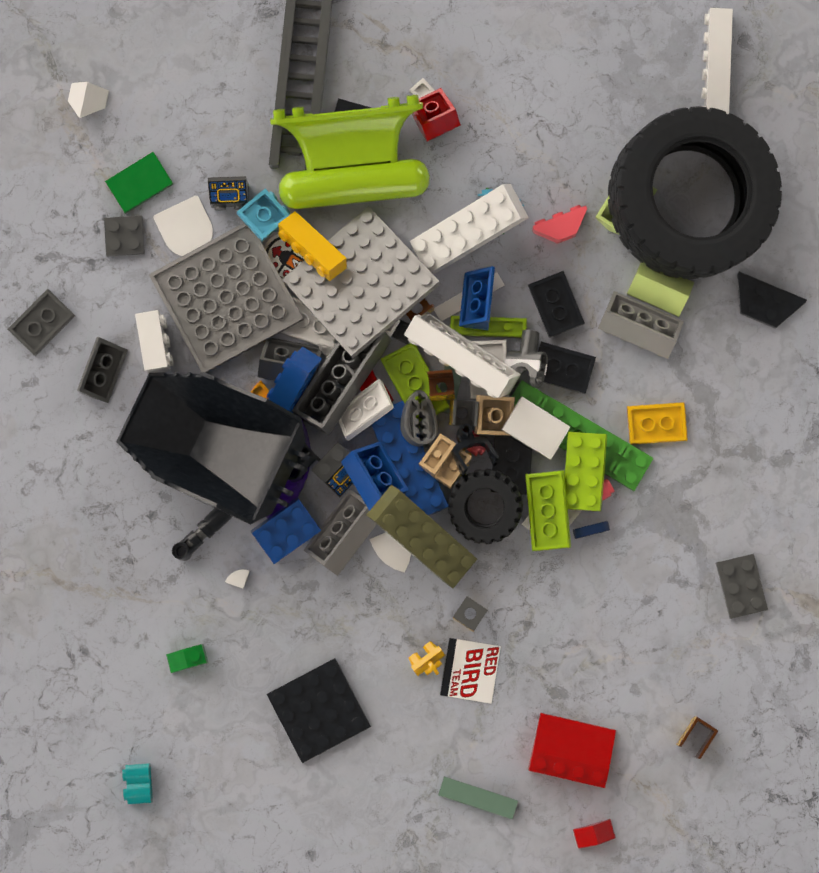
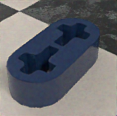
[573,521,610,539]

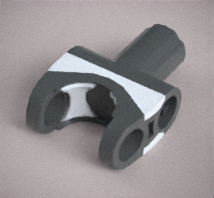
[505,330,548,388]

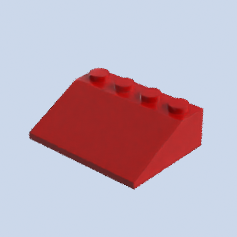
[528,713,616,788]

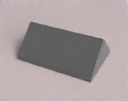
[77,337,128,403]

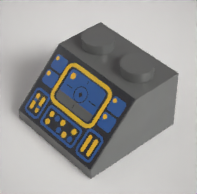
[208,176,249,211]
[311,442,353,498]

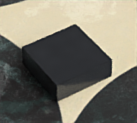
[391,319,410,344]

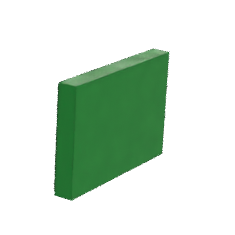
[105,152,173,214]

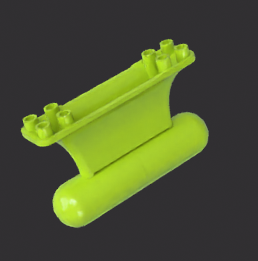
[270,95,430,209]

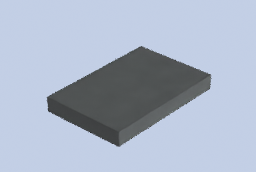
[8,289,75,356]

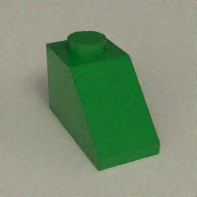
[166,644,209,673]

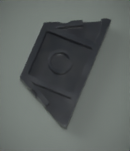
[737,271,807,329]

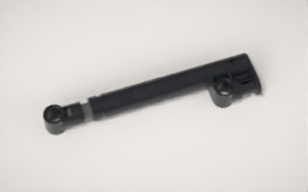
[172,443,321,561]

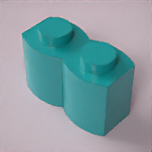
[122,763,153,804]

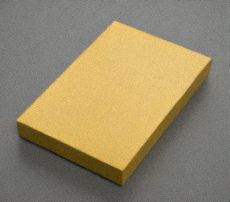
[627,402,688,445]

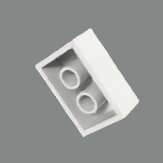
[135,310,174,374]

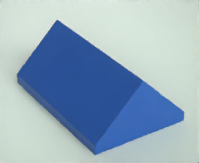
[459,266,495,330]

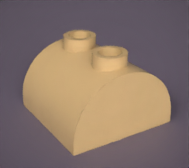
[474,395,515,436]

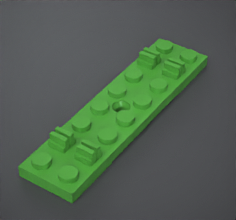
[512,380,654,491]

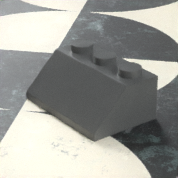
[257,338,322,387]

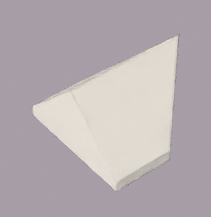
[68,82,109,118]

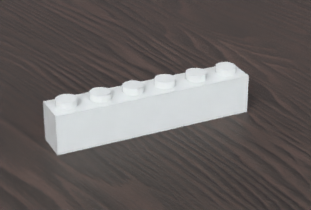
[701,8,733,114]

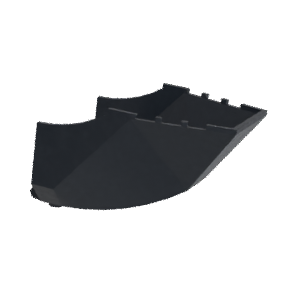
[116,372,311,525]

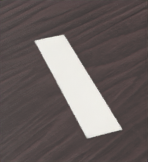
[434,272,504,322]

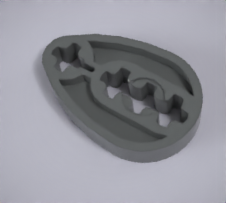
[401,390,438,447]

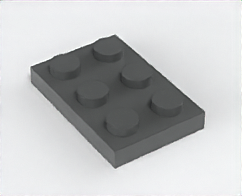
[716,554,768,619]

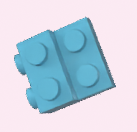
[237,188,290,241]

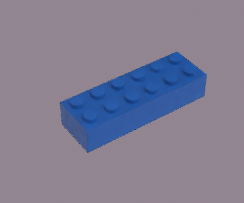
[371,400,449,516]

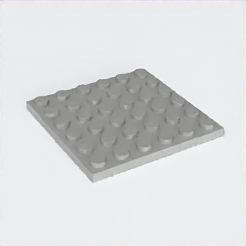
[282,206,441,358]
[149,223,304,373]

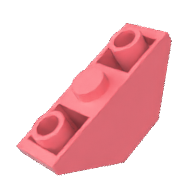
[532,205,587,244]

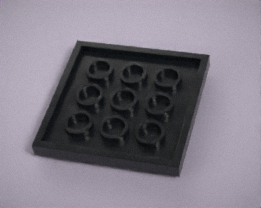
[267,658,371,763]

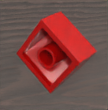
[412,88,461,142]

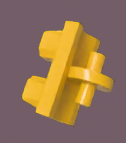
[409,641,446,676]

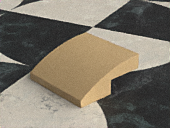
[419,433,472,489]

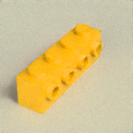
[278,211,347,281]

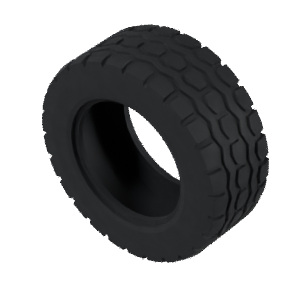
[608,106,782,279]

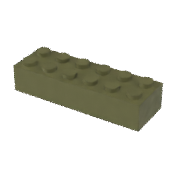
[366,485,477,588]

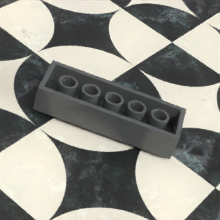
[292,332,392,435]

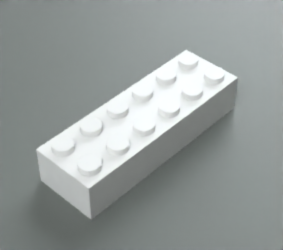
[410,184,529,274]
[404,313,521,398]

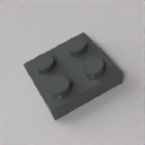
[104,216,145,257]

